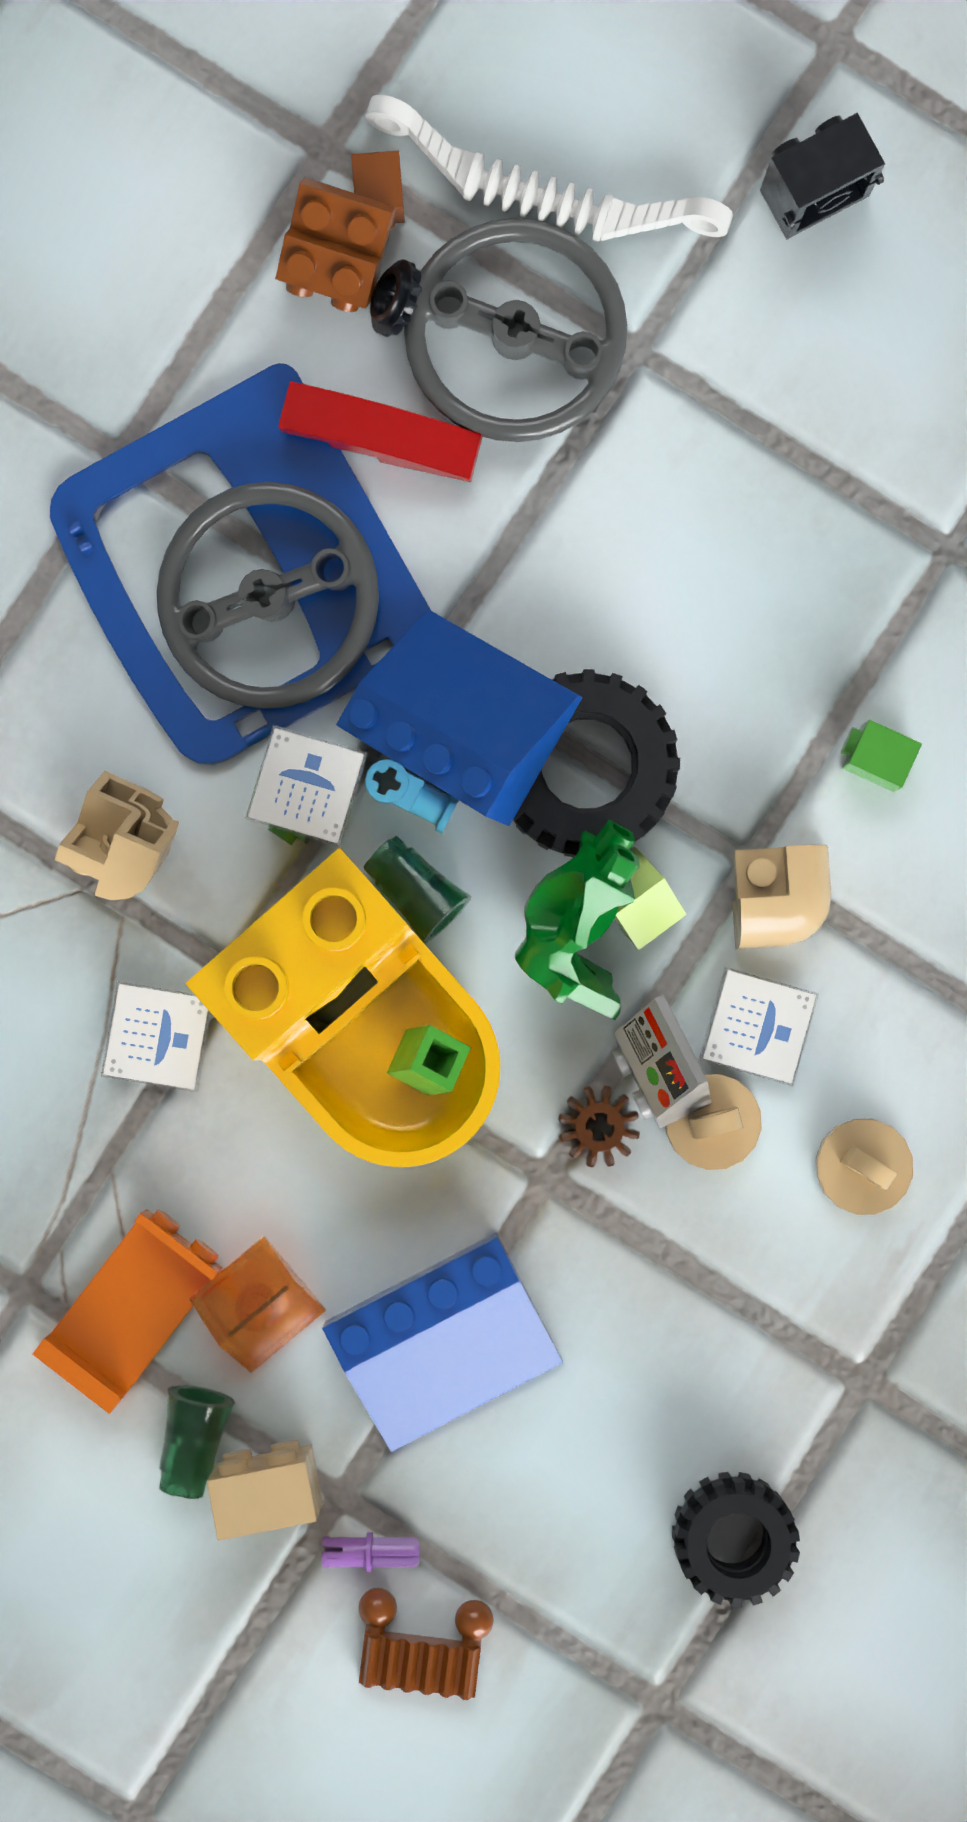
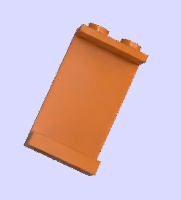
[32,1209,223,1414]

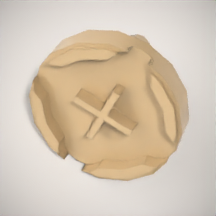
[665,1074,762,1170]
[816,1119,913,1215]

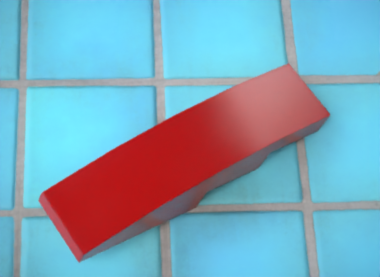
[278,381,483,482]

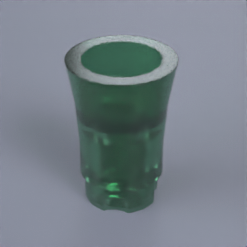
[363,836,472,944]
[159,1385,235,1499]

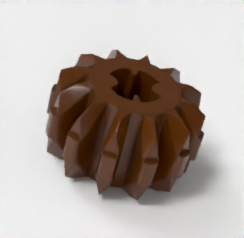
[558,1085,640,1167]

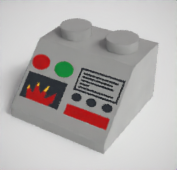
[611,994,711,1129]

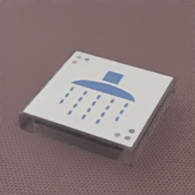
[245,725,368,847]
[699,967,819,1086]
[101,981,211,1092]

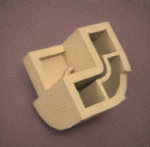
[54,771,179,900]
[732,845,831,950]

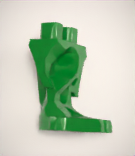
[515,820,640,1020]

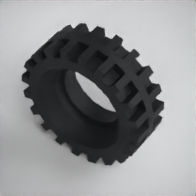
[513,669,680,858]

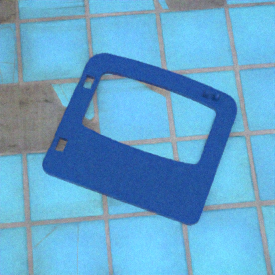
[50,363,431,765]

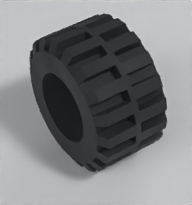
[672,1472,800,1607]

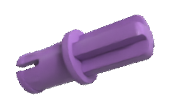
[322,1532,420,1572]

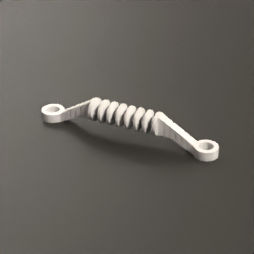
[365,95,733,242]

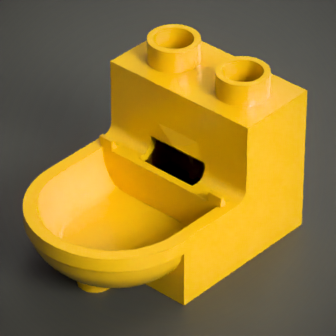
[185,847,500,1167]

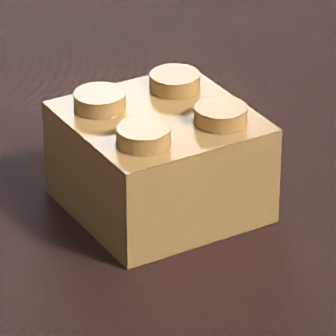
[207,1440,323,1541]

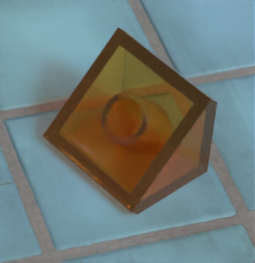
[189,1236,326,1373]

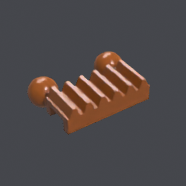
[358,1588,494,1700]

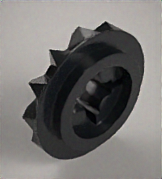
[370,259,422,337]

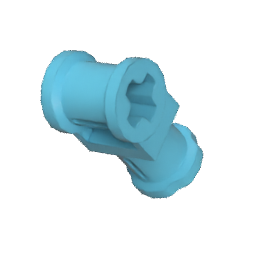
[365,759,459,834]

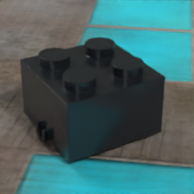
[760,112,885,240]

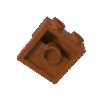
[275,177,396,312]

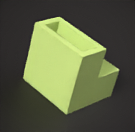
[615,846,687,951]

